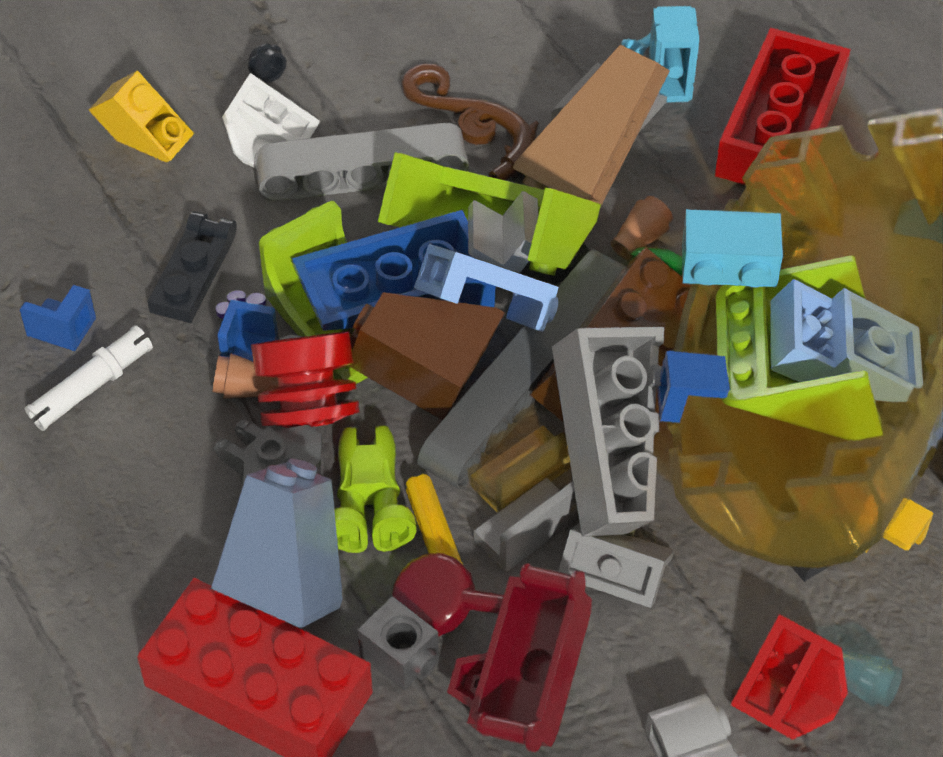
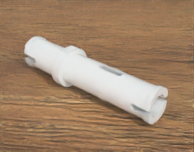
[25,325,153,431]

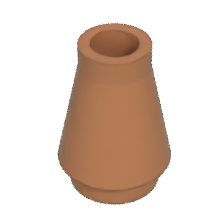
[610,196,673,260]
[212,353,278,399]

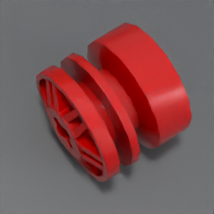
[251,332,360,428]

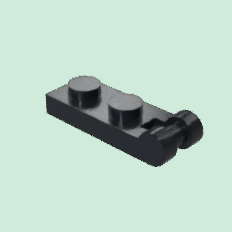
[147,211,237,323]

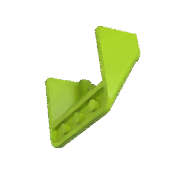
[716,255,883,441]

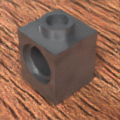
[358,596,439,691]

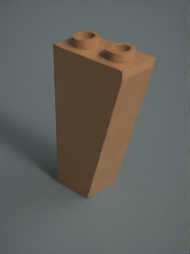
[513,45,670,205]

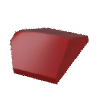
[731,614,848,740]

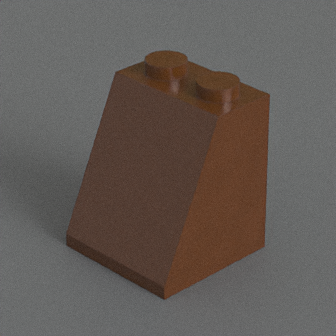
[348,292,505,420]

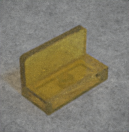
[470,426,571,513]

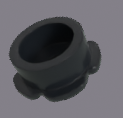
[248,43,287,83]

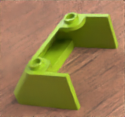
[378,152,601,276]

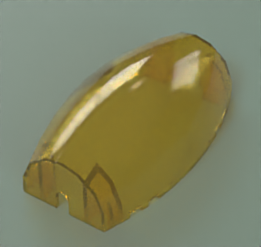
[667,107,943,568]

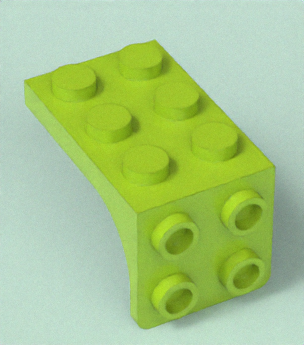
[259,201,368,384]

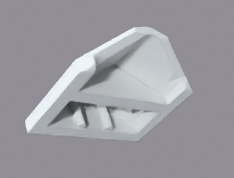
[222,73,320,168]

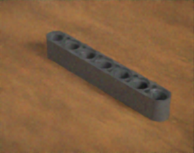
[417,249,625,489]

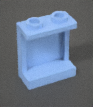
[414,244,559,332]

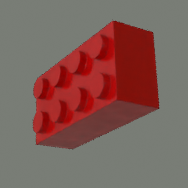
[715,27,851,200]
[137,577,373,757]

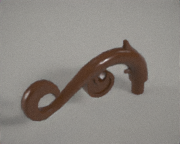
[402,63,539,181]

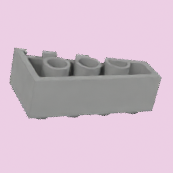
[552,327,664,537]

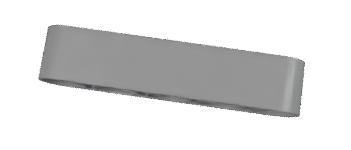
[255,123,469,201]

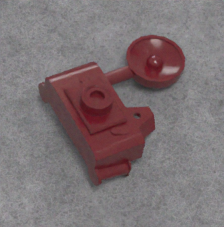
[392,552,592,753]

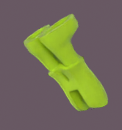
[334,425,416,553]

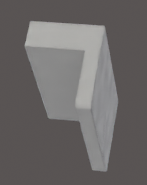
[468,191,538,273]
[474,478,579,572]
[558,522,674,608]

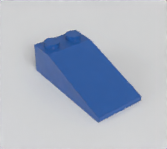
[292,210,496,331]

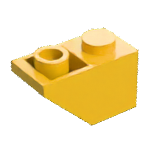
[89,70,194,163]

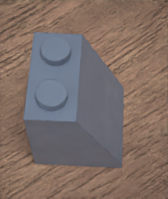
[211,459,343,628]

